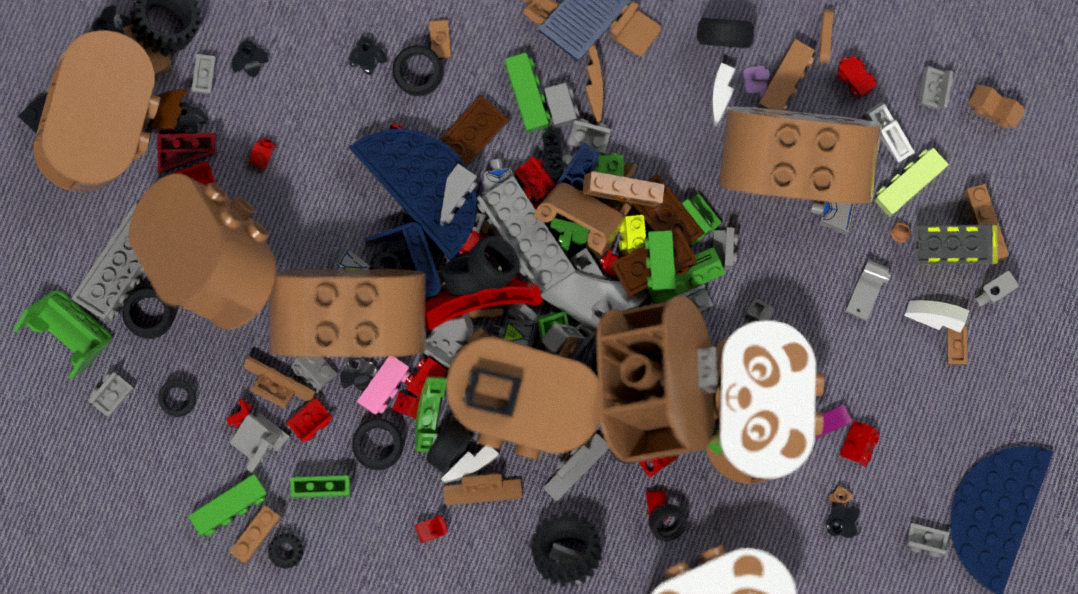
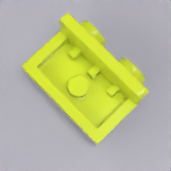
[619,215,646,255]

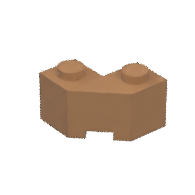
[968,84,1026,129]

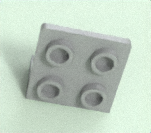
[230,414,280,472]

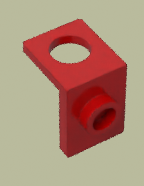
[600,250,620,278]
[392,392,420,420]
[639,455,678,478]

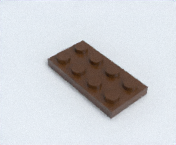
[440,95,509,167]
[631,174,704,245]
[611,228,697,298]

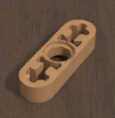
[819,9,834,63]

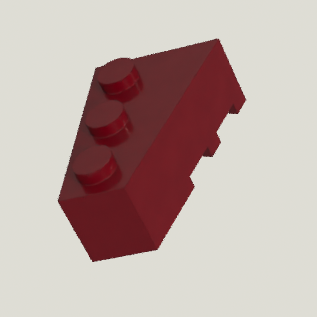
[157,133,217,173]

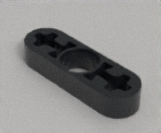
[542,130,564,179]

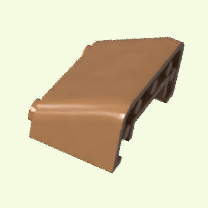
[533,183,624,253]

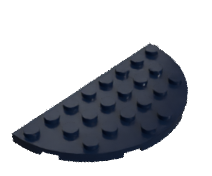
[349,129,476,261]
[950,446,1054,594]

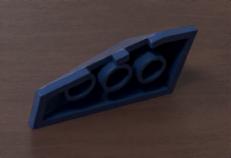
[552,142,600,223]

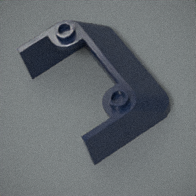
[364,222,441,301]

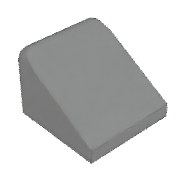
[746,298,775,322]

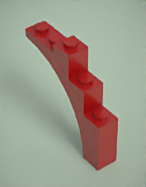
[426,275,543,330]

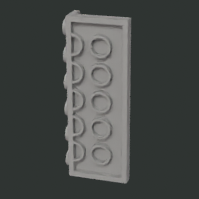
[477,177,576,295]
[71,204,145,324]

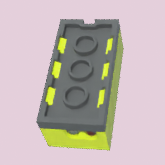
[915,225,998,265]

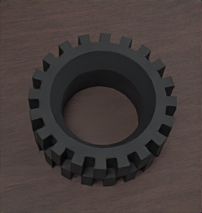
[129,0,201,55]
[531,512,602,587]

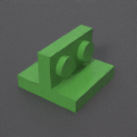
[682,193,722,247]
[549,218,589,257]

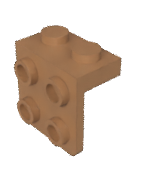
[610,2,661,57]

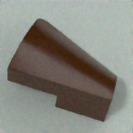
[151,89,188,134]

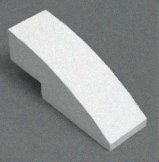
[711,62,735,126]
[865,103,915,162]
[904,300,969,333]
[441,445,499,483]

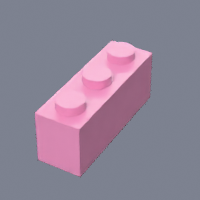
[357,356,410,417]

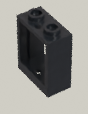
[463,367,522,417]

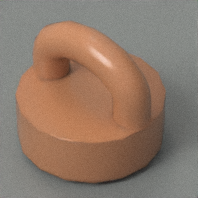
[890,222,912,243]

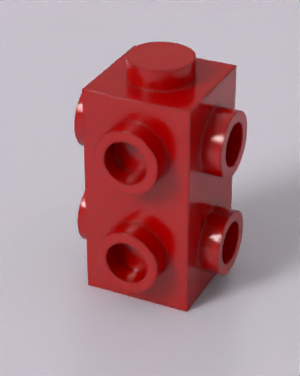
[837,55,876,100]

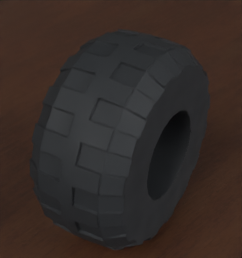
[697,18,754,48]

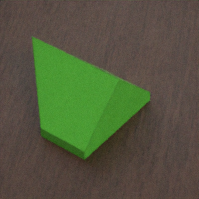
[537,311,569,351]

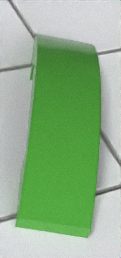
[415,377,447,452]

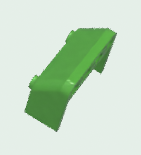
[13,291,112,380]

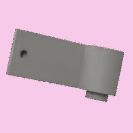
[845,259,892,321]

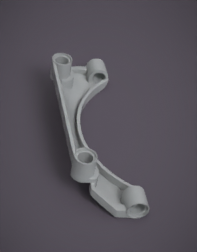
[490,228,648,332]

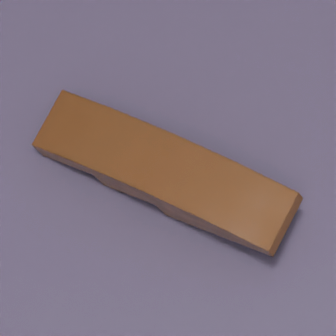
[585,44,603,125]

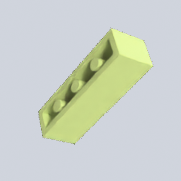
[875,148,949,217]

